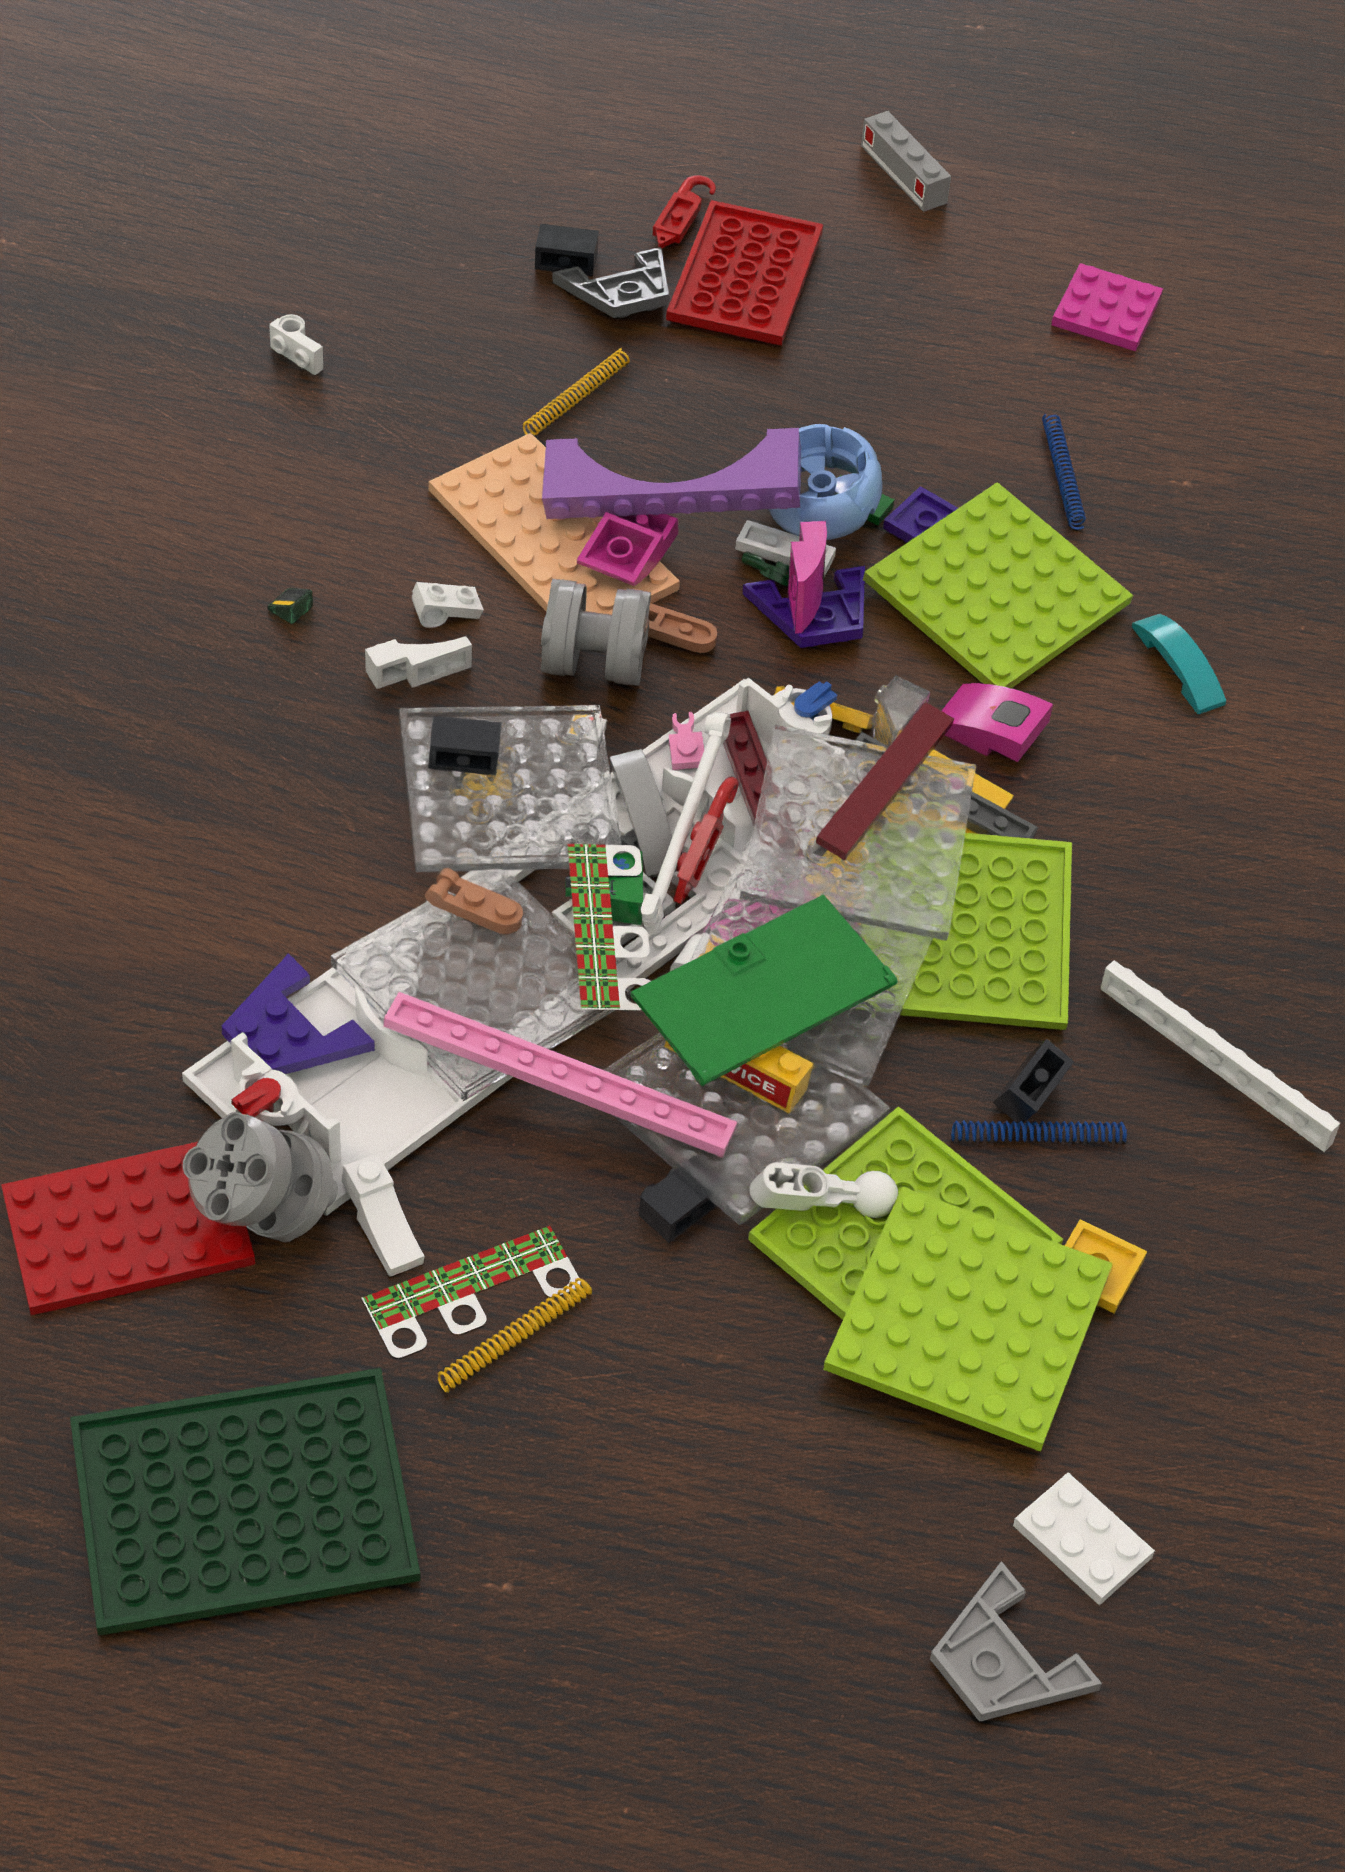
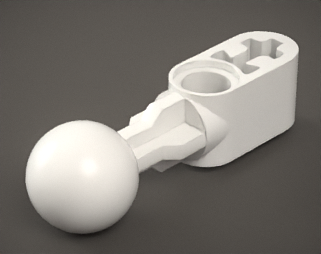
[750,1162,898,1218]

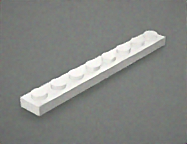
[1100,960,1340,1152]

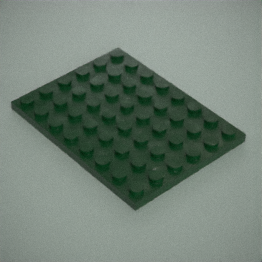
[70,1368,421,1636]

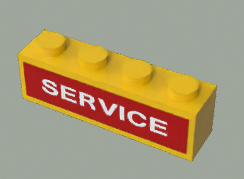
[664,1041,814,1113]

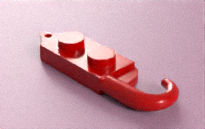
[652,175,716,248]
[673,776,738,904]

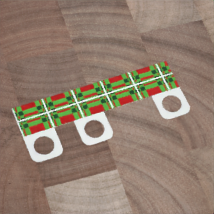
[568,844,651,1010]
[362,1226,581,1358]

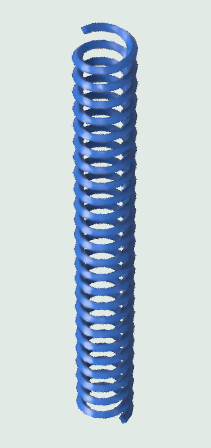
[1042,414,1086,530]
[951,1120,1127,1143]

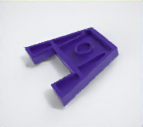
[743,566,865,648]
[222,953,375,1074]

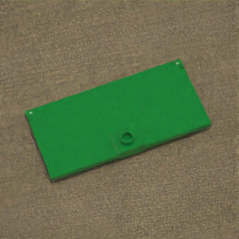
[630,894,898,1086]

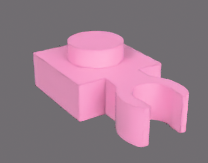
[669,712,704,770]

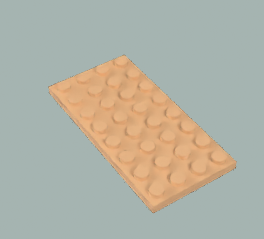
[429,433,680,615]

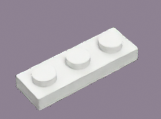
[735,520,836,577]

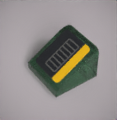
[267,588,313,624]

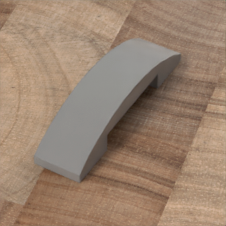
[609,749,677,878]

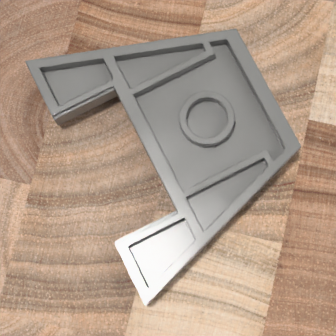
[930,1561,1102,1722]

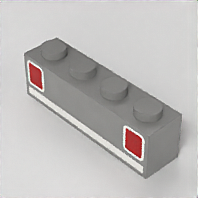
[861,111,951,212]

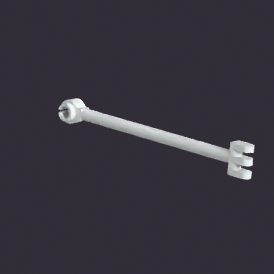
[641,712,731,934]

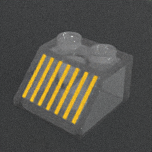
[871,675,930,746]

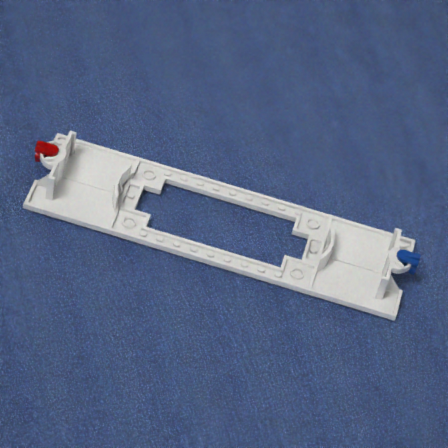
[182,678,867,1216]

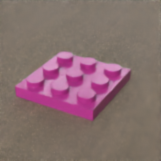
[1051,263,1163,351]

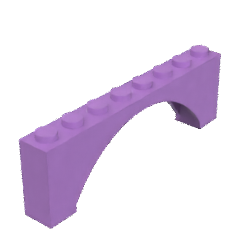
[542,428,801,519]

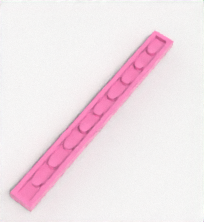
[383,992,737,1158]

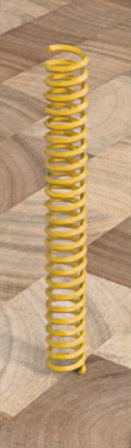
[523,348,630,435]
[438,1278,592,1393]

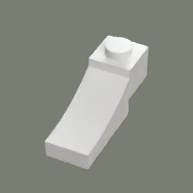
[365,636,472,689]
[341,1153,425,1277]

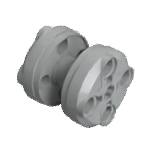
[541,579,651,686]
[183,1112,338,1242]

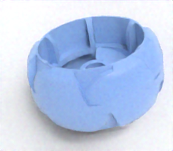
[768,424,882,540]

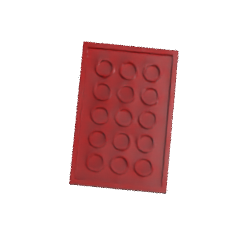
[666,200,823,346]
[1,1142,255,1316]

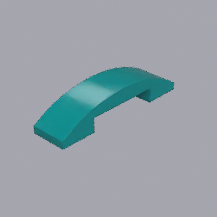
[1132,614,1226,714]

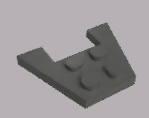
[552,247,669,318]

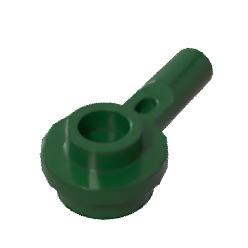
[742,551,789,587]

